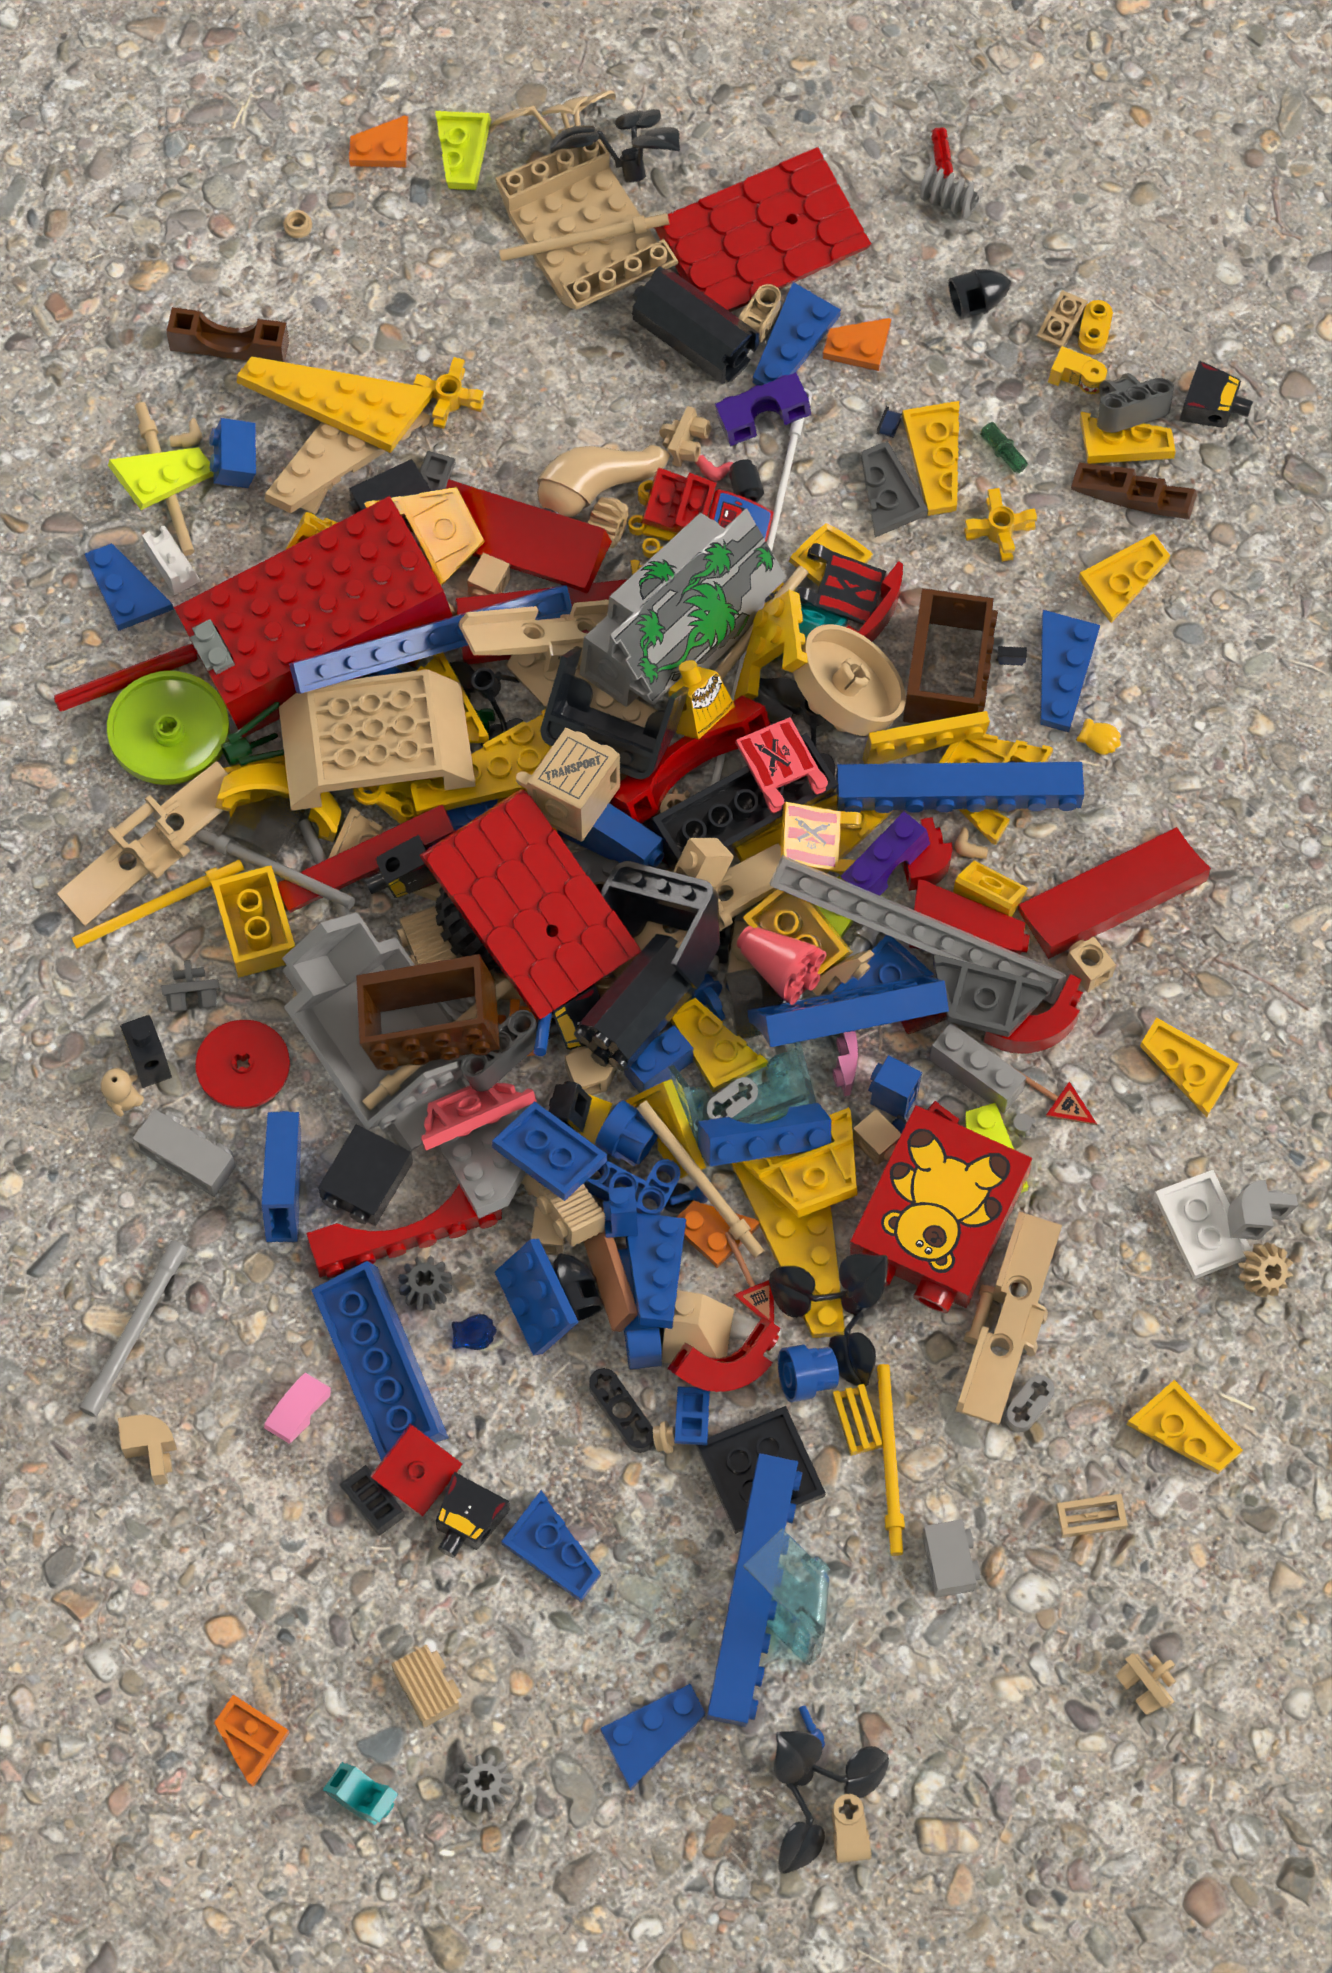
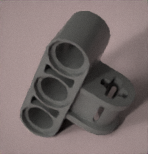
[1097,373,1174,433]
[461,1010,538,1092]

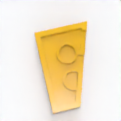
[1080,411,1176,464]
[1140,1018,1239,1117]

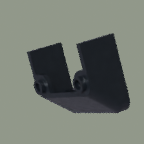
[540,646,689,779]
[600,861,720,989]

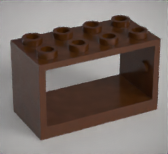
[903,588,998,724]
[356,954,500,1071]

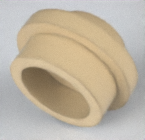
[283,210,312,238]
[653,1421,678,1454]

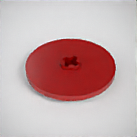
[195,1020,290,1109]

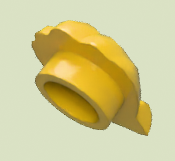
[1076,718,1121,755]

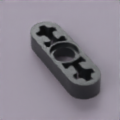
[589,1368,654,1453]

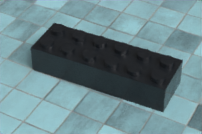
[646,733,839,871]

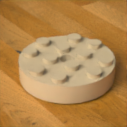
[793,624,906,736]

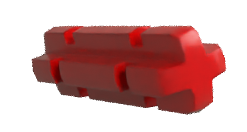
[931,127,953,178]

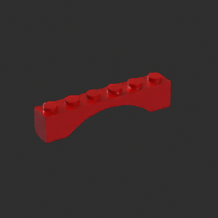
[609,695,771,824]
[306,1185,502,1278]

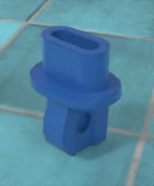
[692,974,726,1021]

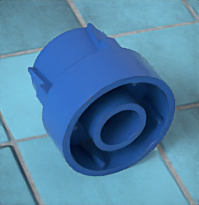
[595,1100,658,1167]
[778,1344,839,1403]

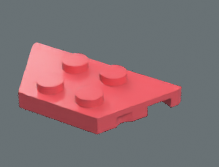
[421,1083,537,1151]

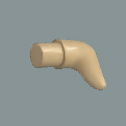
[170,418,202,448]
[954,827,988,859]

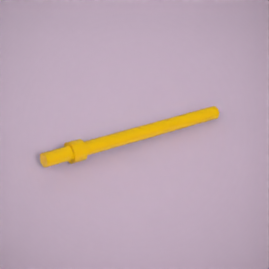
[71,859,245,949]
[877,1364,905,1556]

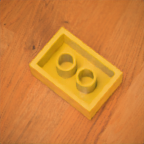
[211,865,295,978]
[743,889,853,990]

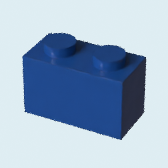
[209,418,256,488]
[624,1025,694,1093]
[868,1055,922,1119]

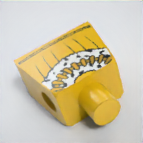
[668,660,735,739]

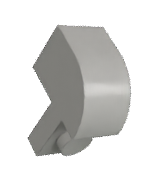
[1227,1180,1298,1240]

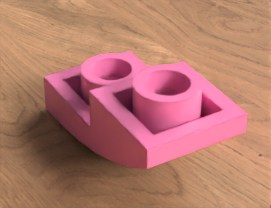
[832,1031,858,1097]
[264,1373,331,1444]

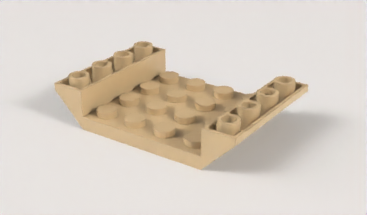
[495,139,678,310]
[279,669,476,811]

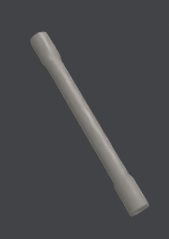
[79,1240,188,1417]

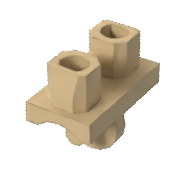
[659,406,711,467]
[1116,1653,1176,1715]

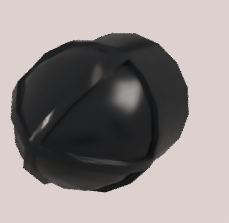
[948,269,1012,320]
[552,1253,604,1321]

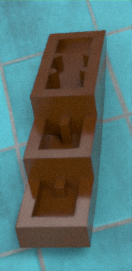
[1071,463,1197,520]

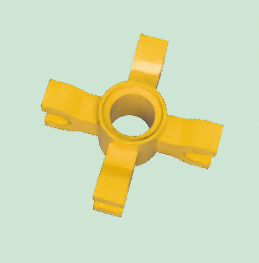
[413,357,484,429]
[964,488,1037,562]

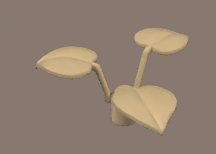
[489,90,616,139]

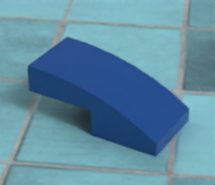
[675,1386,710,1445]

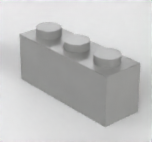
[929,1023,1026,1114]
[132,1108,236,1197]

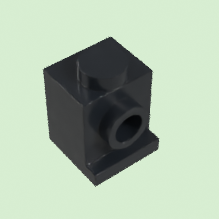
[548,1081,592,1132]

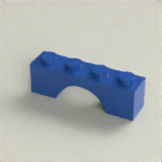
[698,1103,831,1167]

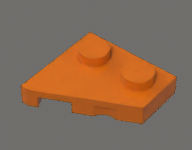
[349,116,409,168]
[822,318,892,371]
[677,1201,760,1268]
[214,1695,290,1787]

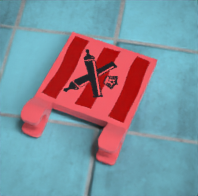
[735,717,828,813]

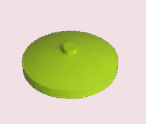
[107,671,230,785]

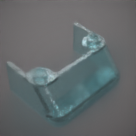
[668,1042,816,1160]
[744,1528,830,1666]

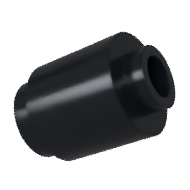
[729,459,764,503]

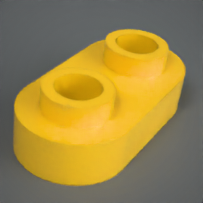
[1078,300,1113,355]

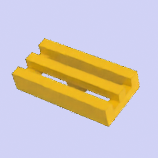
[832,1384,883,1456]

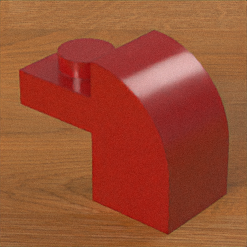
[902,817,952,891]

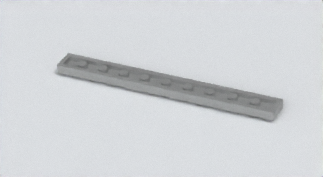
[770,855,1067,1004]

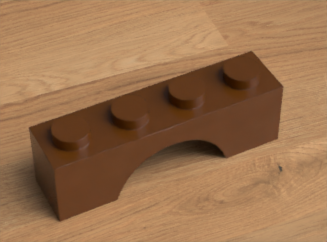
[166,307,289,362]

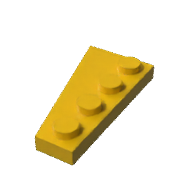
[902,401,960,516]
[862,711,990,764]

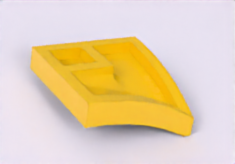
[789,523,873,586]

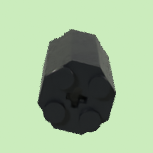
[632,266,759,384]
[574,934,705,1071]

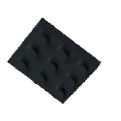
[696,1406,826,1534]

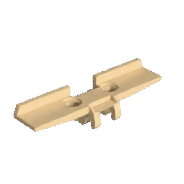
[458,600,609,672]
[57,761,228,926]
[612,843,781,979]
[956,1211,1062,1425]

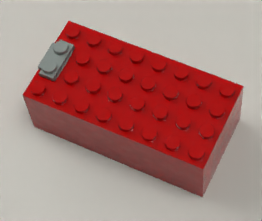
[174,496,453,738]

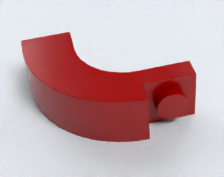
[983,974,1083,1054]
[667,1317,781,1392]

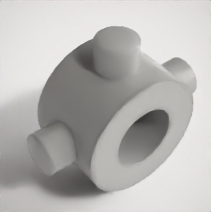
[1009,1111,1036,1137]

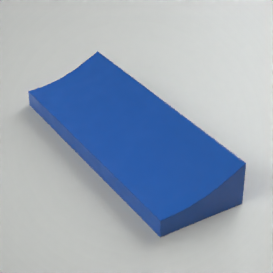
[747,975,949,1047]
[311,1261,449,1461]

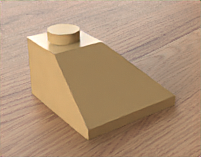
[662,1290,734,1364]

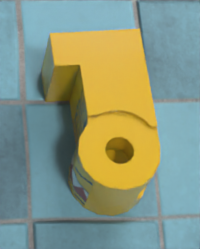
[1048,346,1107,395]

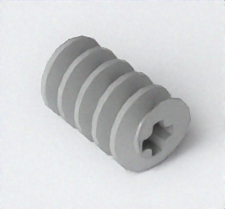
[920,164,984,219]

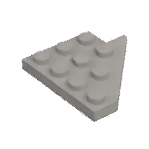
[438,1106,549,1218]

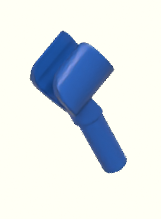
[669,1180,711,1205]
[799,1705,825,1749]

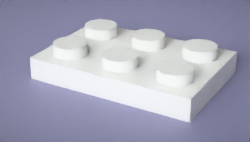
[1154,1170,1252,1280]

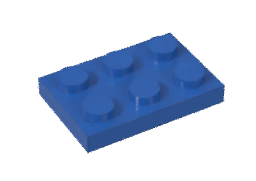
[492,1101,607,1201]
[494,1238,579,1356]

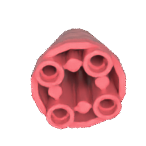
[737,926,826,1005]

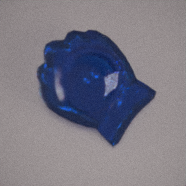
[451,1314,497,1350]

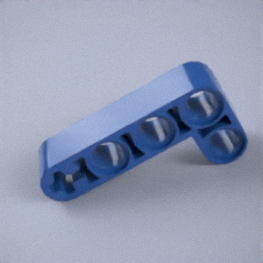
[583,1159,680,1215]
[618,1248,662,1370]

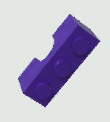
[715,372,812,446]
[840,811,931,896]

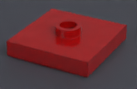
[370,1424,463,1517]

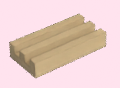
[1056,1494,1128,1538]

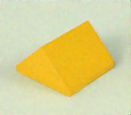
[953,860,1028,917]

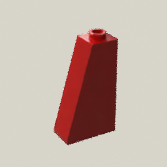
[909,879,1030,955]

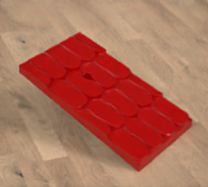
[654,147,871,312]
[419,789,641,1020]

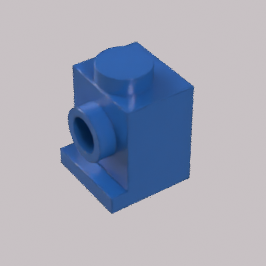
[603,1186,638,1238]

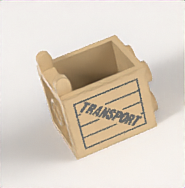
[516,728,620,842]

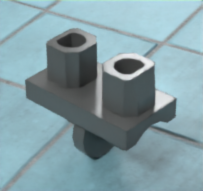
[161,960,220,1012]

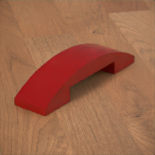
[847,561,903,642]

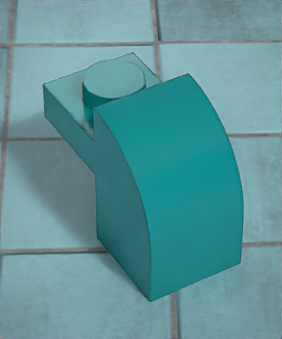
[323,1762,398,1825]

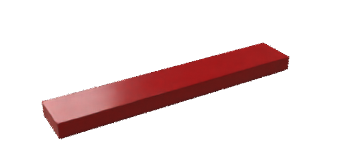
[277,804,455,913]

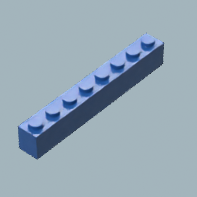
[836,762,1084,813]
[706,1453,802,1727]

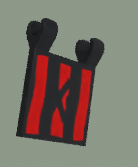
[796,543,886,625]

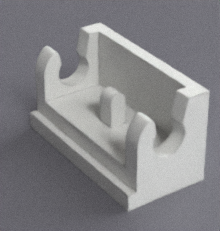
[142,526,200,595]

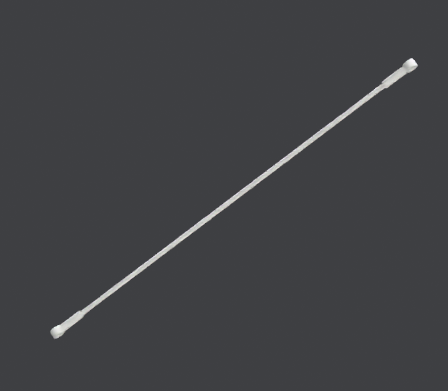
[675,388,812,932]

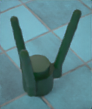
[221,702,284,767]

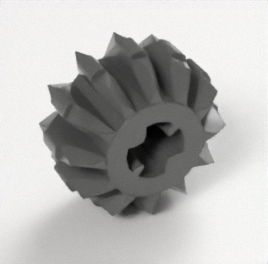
[398,1256,452,1311]

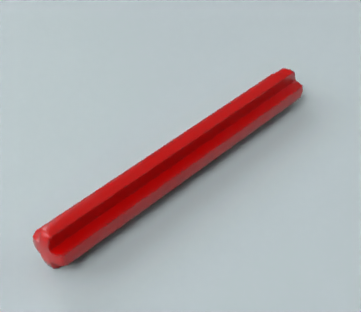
[54,644,198,711]

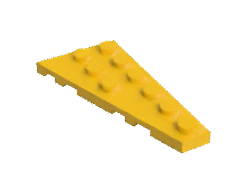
[237,356,434,453]
[730,1152,845,1338]

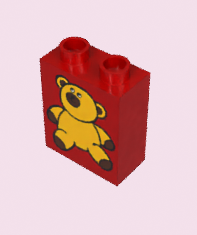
[850,1105,1033,1313]

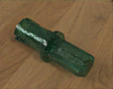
[980,422,1028,474]

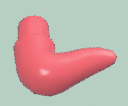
[695,455,733,482]

